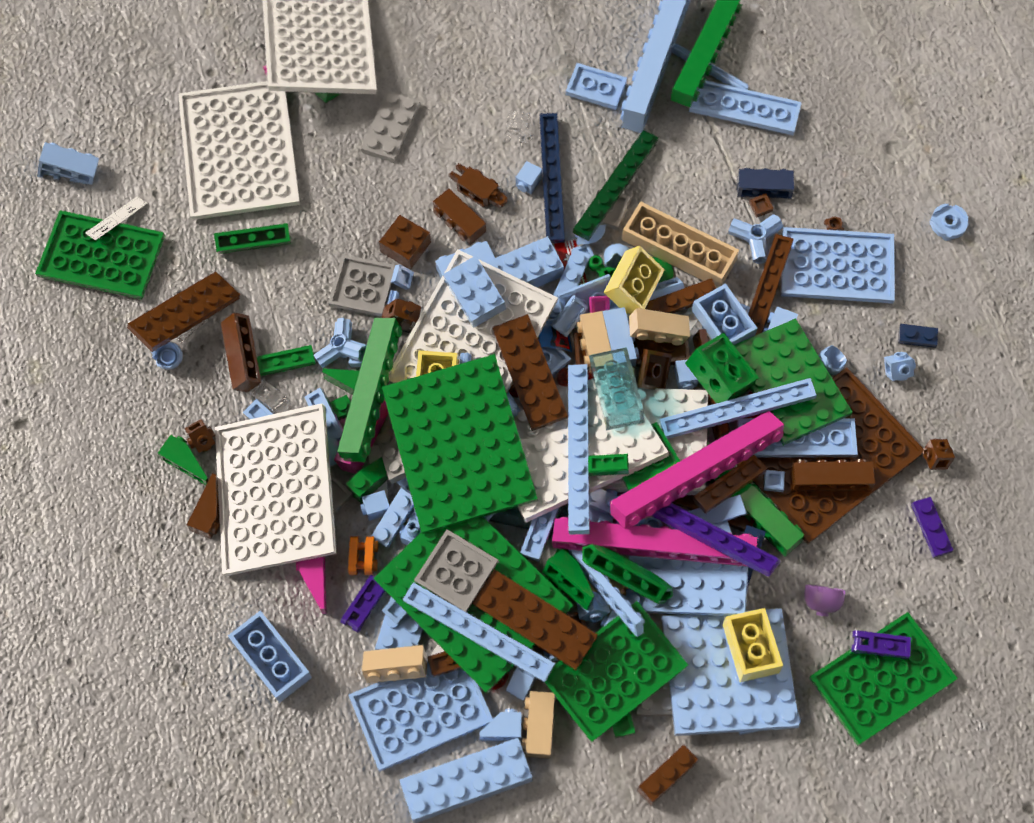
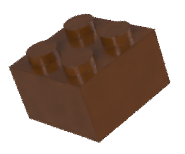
[379,215,431,270]

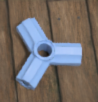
[728,214,783,264]
[314,318,367,368]

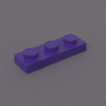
[911,497,953,558]

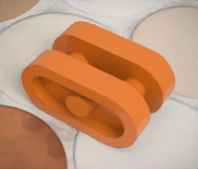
[348,536,378,575]

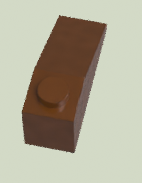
[186,473,220,539]

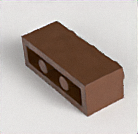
[433,188,486,245]
[637,744,698,806]

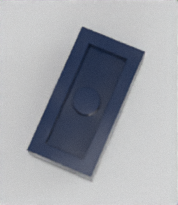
[898,324,938,348]

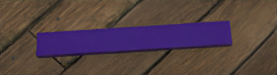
[651,503,780,577]

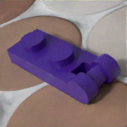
[340,575,385,633]
[851,630,911,659]

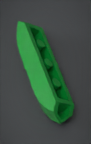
[582,544,673,604]

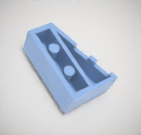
[37,142,99,185]

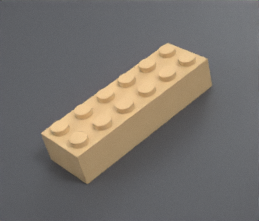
[622,201,739,288]

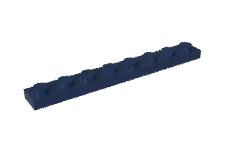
[539,113,565,243]

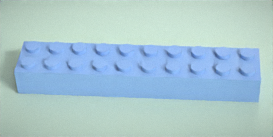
[620,0,691,133]

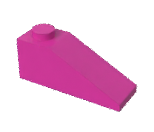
[296,556,327,614]

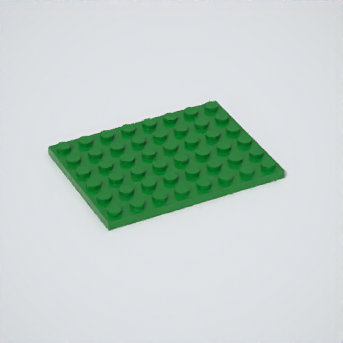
[382,354,538,534]
[373,517,574,694]

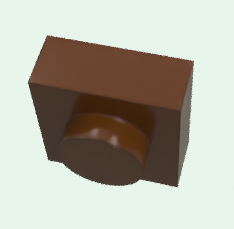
[749,194,774,218]

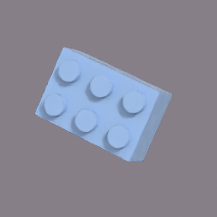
[443,256,506,328]
[692,283,757,345]

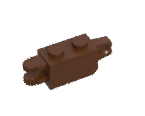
[449,163,507,209]

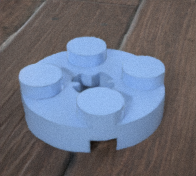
[930,204,968,241]

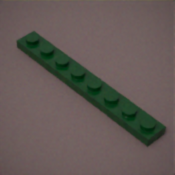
[573,130,659,241]

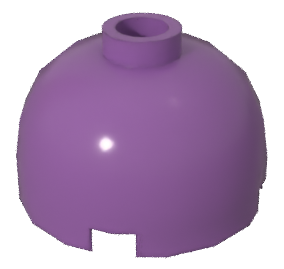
[804,585,846,617]

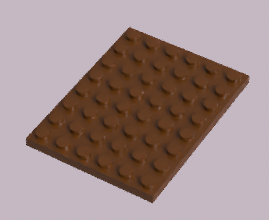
[736,367,923,545]

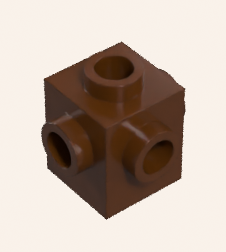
[184,419,216,453]
[923,439,955,470]

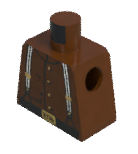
[382,299,421,333]

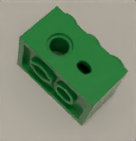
[685,333,759,404]

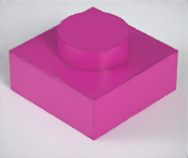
[589,295,610,313]

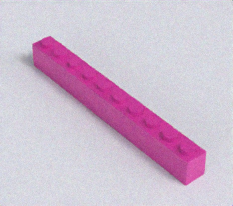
[610,411,784,529]
[552,517,757,567]

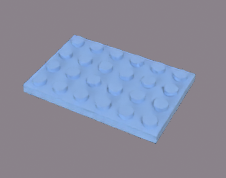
[781,227,895,303]
[626,555,748,616]
[348,662,493,772]

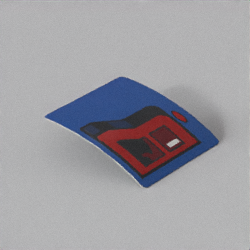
[539,321,572,352]

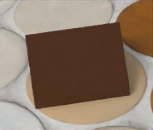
[636,349,672,390]

